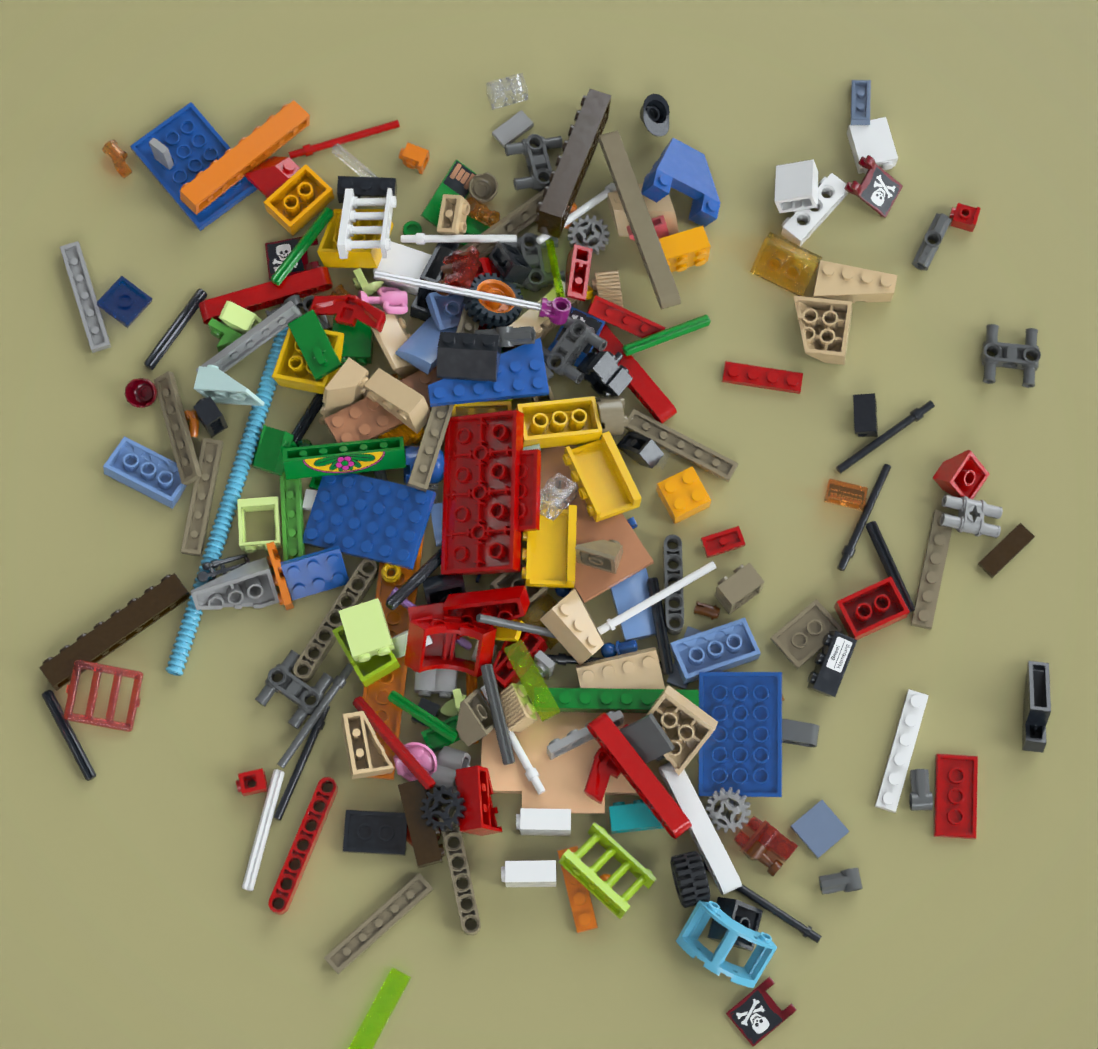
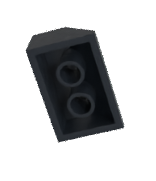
[437,332,502,382]

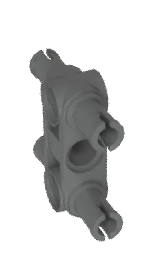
[504,134,563,192]
[502,233,565,292]
[542,316,607,384]
[980,324,1041,388]
[255,650,334,729]

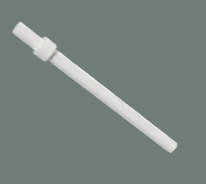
[536,183,617,244]
[401,233,517,245]
[481,685,546,795]

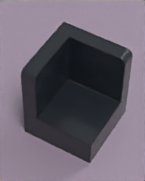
[411,697,441,728]

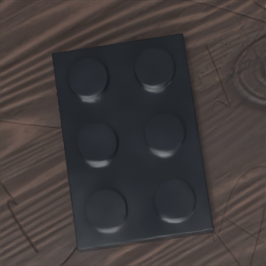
[343,810,408,856]

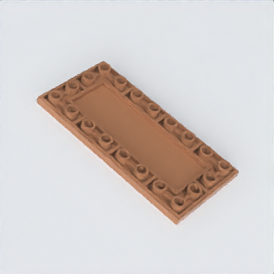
[540,445,653,603]

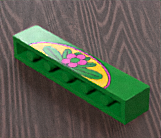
[283,436,406,480]

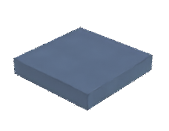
[790,800,849,859]

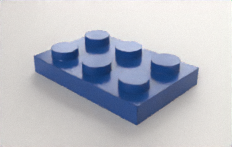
[280,545,349,601]

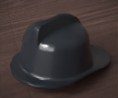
[640,94,670,137]

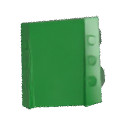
[251,425,297,476]

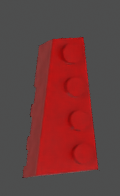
[442,585,530,641]

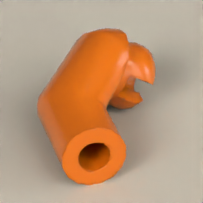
[184,410,199,437]

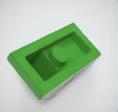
[208,318,243,352]

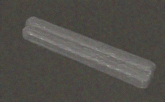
[332,143,377,177]

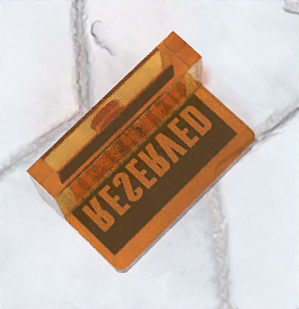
[824,479,868,511]

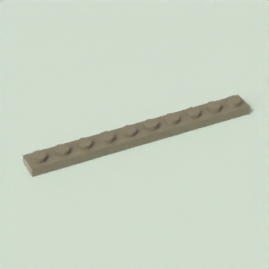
[407,306,480,492]

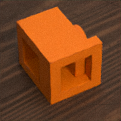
[399,143,430,174]

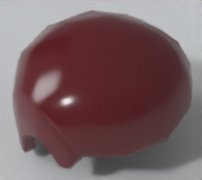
[125,378,158,408]

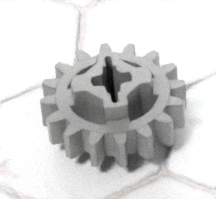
[568,215,610,255]
[705,787,751,833]

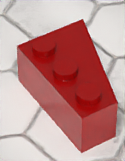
[493,618,548,689]
[455,765,503,836]

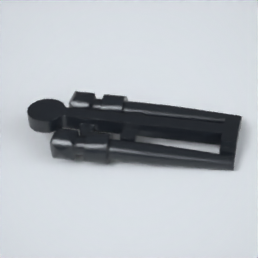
[197,554,250,583]

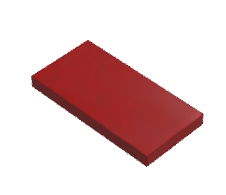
[934,754,978,839]

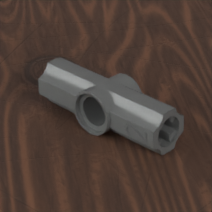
[912,213,952,271]
[475,326,536,347]

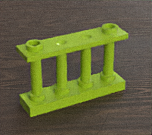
[558,822,657,919]

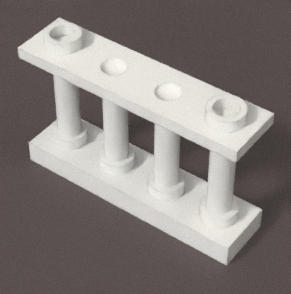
[337,188,397,259]

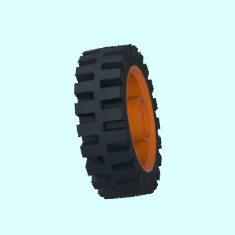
[463,273,523,329]

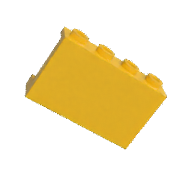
[562,431,642,522]
[521,505,577,588]

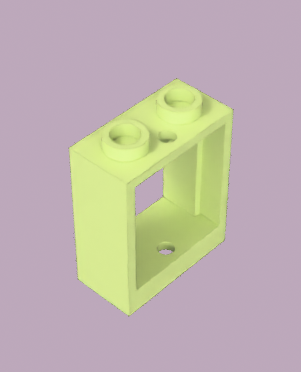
[237,496,282,553]

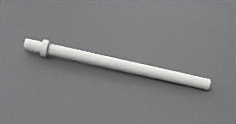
[597,561,717,635]

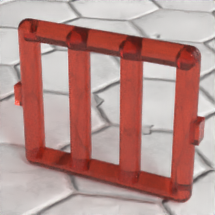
[64,660,143,732]

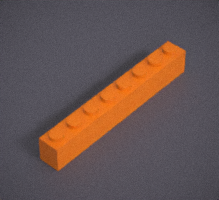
[180,100,310,215]

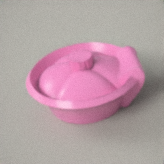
[393,742,437,782]

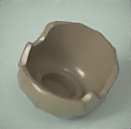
[468,172,498,203]

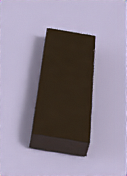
[978,523,1035,578]

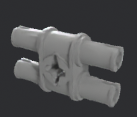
[940,495,1003,538]

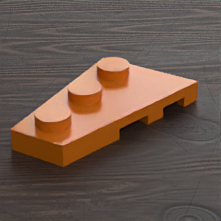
[266,542,294,610]

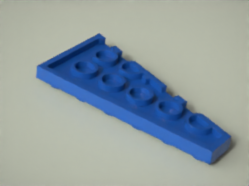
[427,337,549,407]

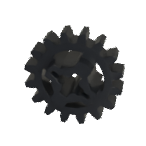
[420,785,467,832]

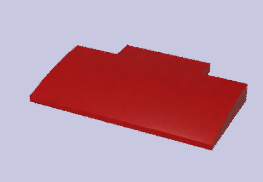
[441,410,541,575]

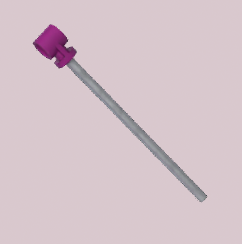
[374,271,571,325]

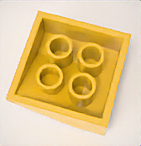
[317,209,394,268]
[272,328,344,394]

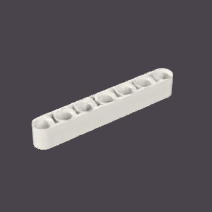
[659,762,742,895]

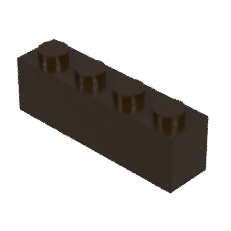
[398,780,445,869]

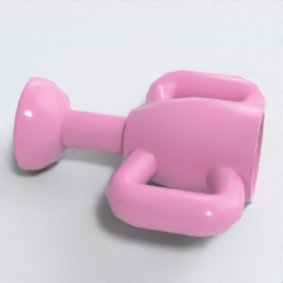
[358,287,408,314]

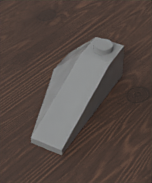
[190,557,279,610]

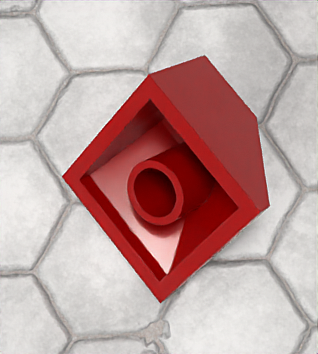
[244,156,301,198]
[932,450,990,499]

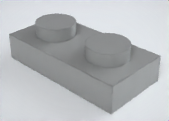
[533,650,555,680]

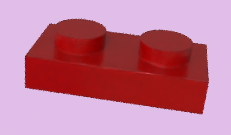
[701,526,746,558]

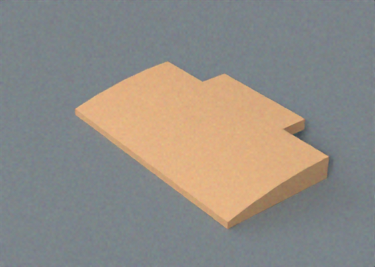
[481,712,647,814]

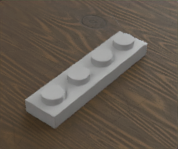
[547,710,624,760]

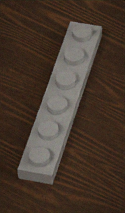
[60,241,111,353]
[196,300,303,372]

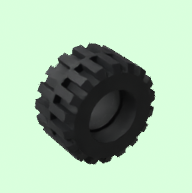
[670,850,711,908]

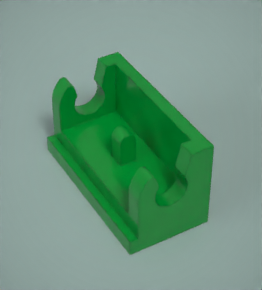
[421,714,461,753]

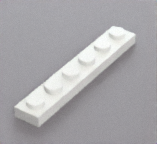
[875,689,929,813]

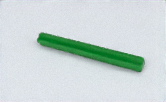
[271,207,334,286]
[622,315,711,356]

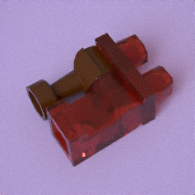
[436,246,482,296]
[734,816,798,877]

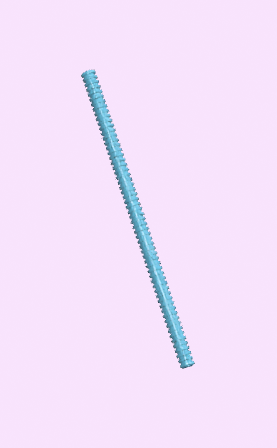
[165,327,289,676]

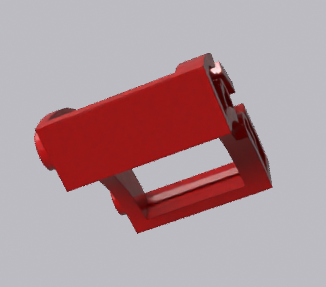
[404,616,497,677]

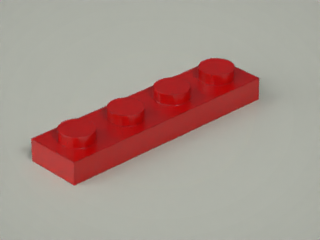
[587,295,666,338]
[722,361,803,394]

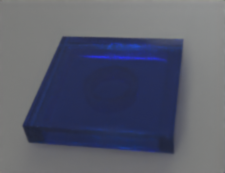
[97,276,153,328]

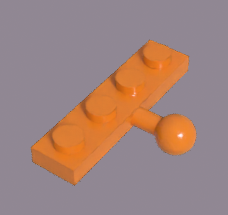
[557,846,614,933]

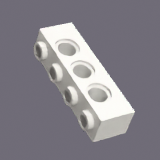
[781,173,848,248]

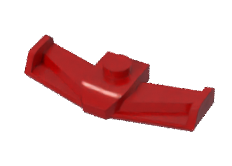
[309,294,386,333]
[584,724,628,804]

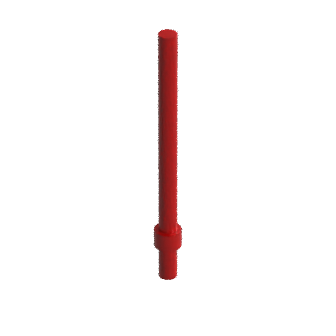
[288,120,400,159]

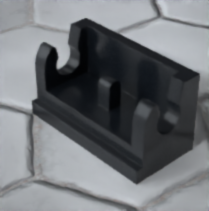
[853,393,878,437]

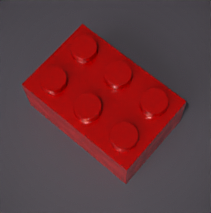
[834,576,910,640]

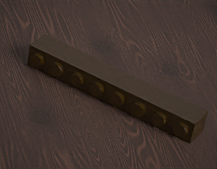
[39,573,190,691]

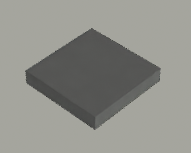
[620,713,675,764]

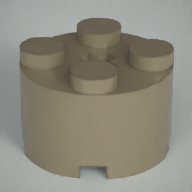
[595,396,628,436]

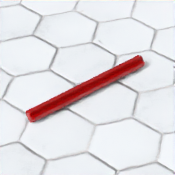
[352,696,436,790]

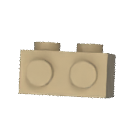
[437,194,470,235]

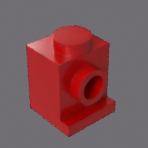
[949,203,981,232]
[236,768,268,796]

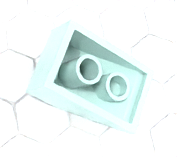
[194,365,265,406]

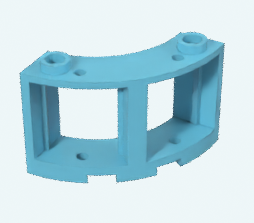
[676,900,777,988]

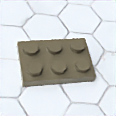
[770,599,843,669]

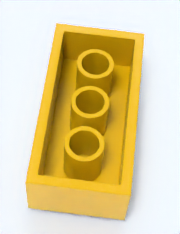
[516,396,603,448]

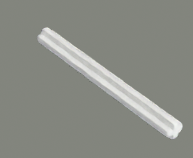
[242,769,285,891]

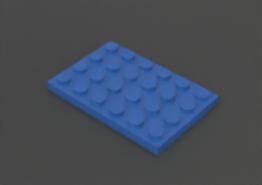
[130,102,257,231]
[303,473,436,570]
[699,672,782,797]

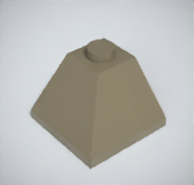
[575,539,623,574]
[456,688,495,746]

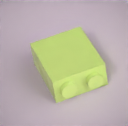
[339,598,395,662]

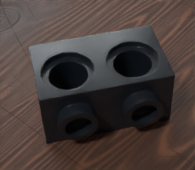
[488,241,532,285]
[193,396,228,438]

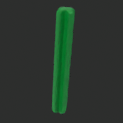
[388,691,458,742]

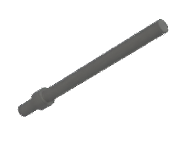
[476,614,556,638]
[277,663,354,769]

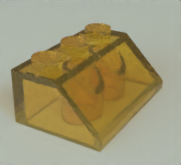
[750,232,822,296]

